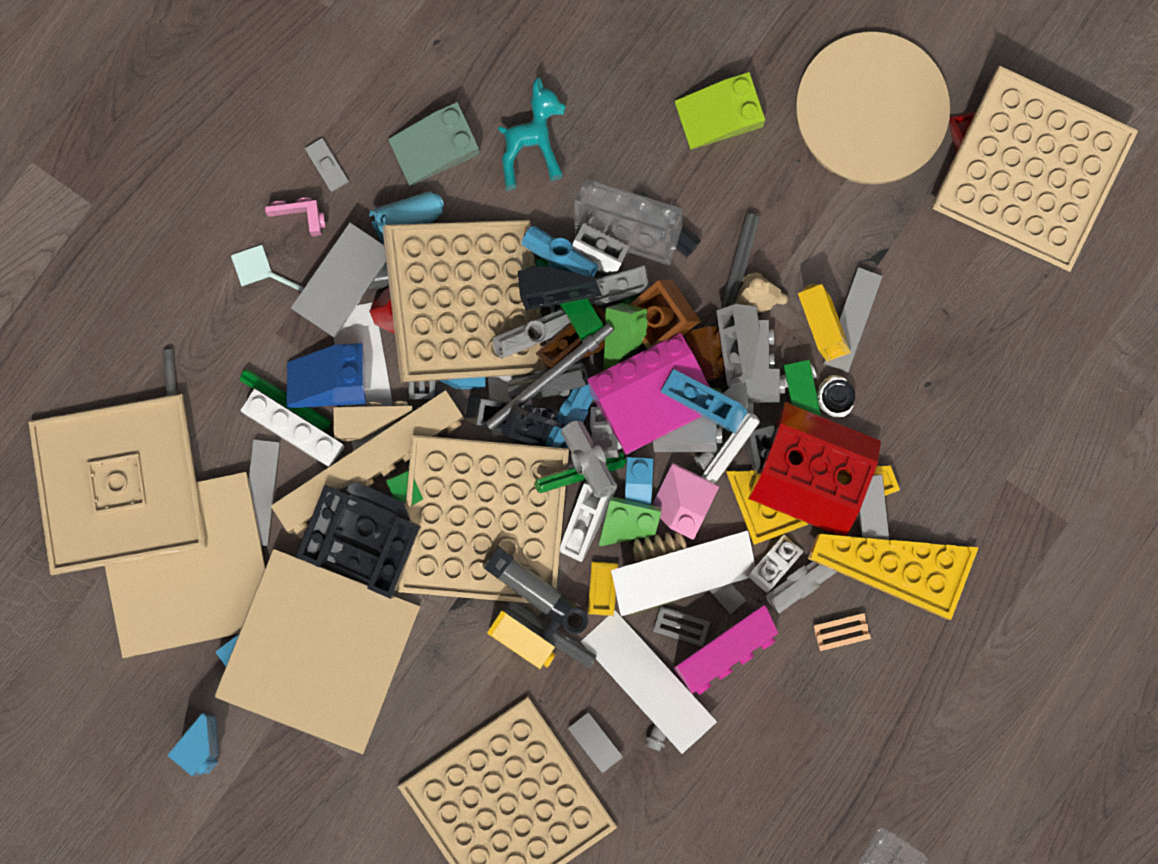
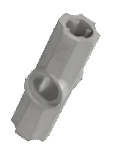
[492,310,570,359]
[561,420,617,498]
[765,561,837,614]

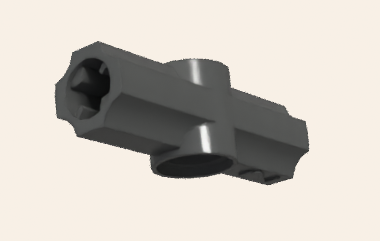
[507,363,588,400]

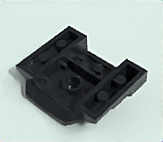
[296,482,421,599]

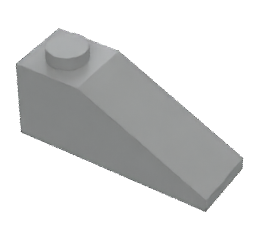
[717,304,760,387]

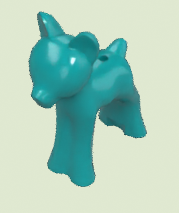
[498,78,566,191]

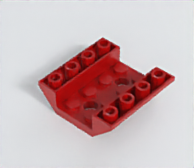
[748,402,881,536]

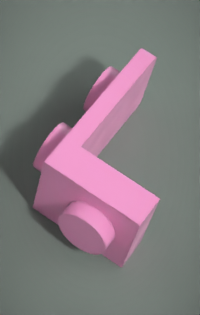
[265,198,326,237]

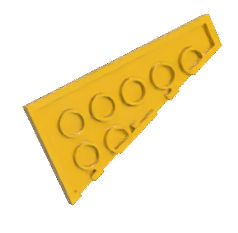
[808,534,979,620]

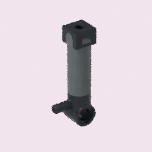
[482,546,588,641]

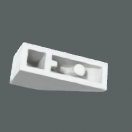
[560,481,617,562]

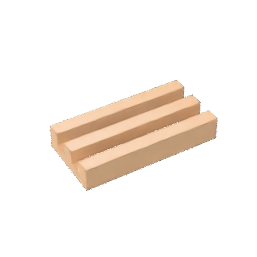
[813,613,871,651]

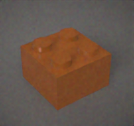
[630,280,700,349]

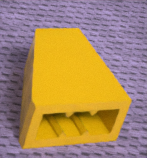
[487,611,556,669]

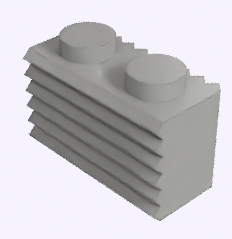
[572,223,629,276]

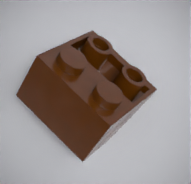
[685,326,727,383]

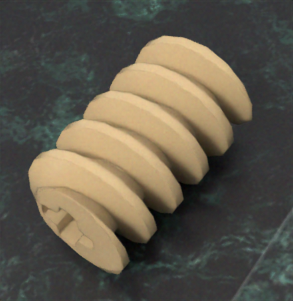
[633,531,687,563]

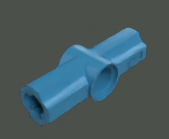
[522,226,598,277]
[545,378,594,449]

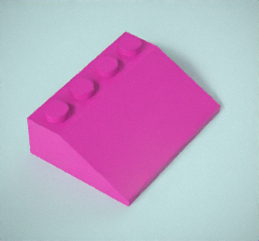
[587,333,710,454]
[673,605,778,695]

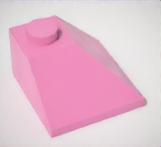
[652,463,720,540]

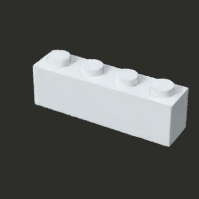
[240,389,345,468]

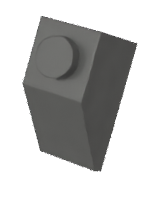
[744,421,775,476]

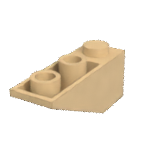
[333,401,414,441]

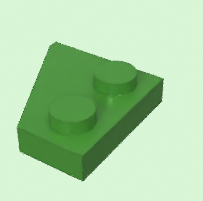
[599,496,661,546]

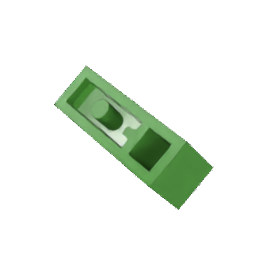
[604,303,647,371]

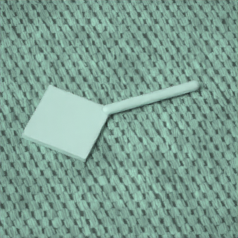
[231,245,304,292]

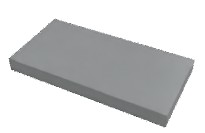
[291,223,387,338]

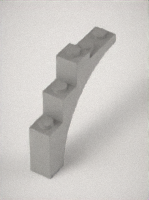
[653,320,785,452]

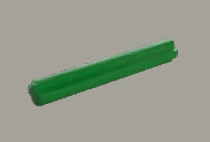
[239,369,331,433]
[534,453,626,493]

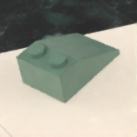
[388,102,480,186]

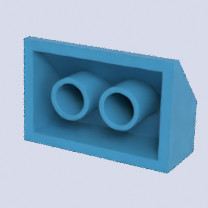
[167,713,219,776]

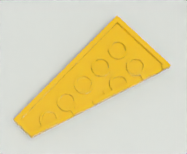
[726,466,900,545]

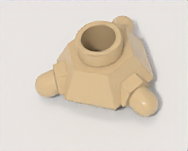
[736,273,788,313]

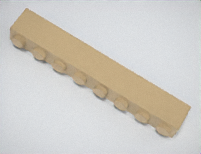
[271,390,464,535]

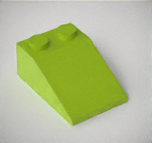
[674,72,765,150]

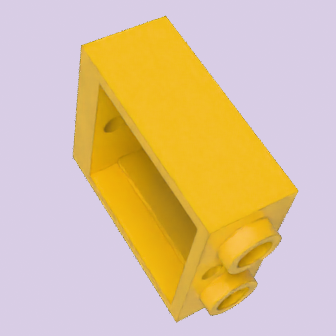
[798,284,851,362]

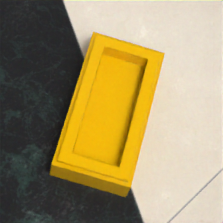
[588,562,618,616]

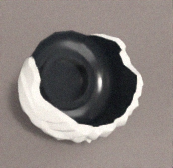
[817,375,856,417]

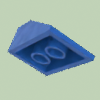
[287,343,366,408]

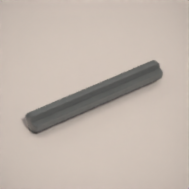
[721,213,760,309]
[504,602,596,668]

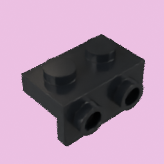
[502,403,564,447]

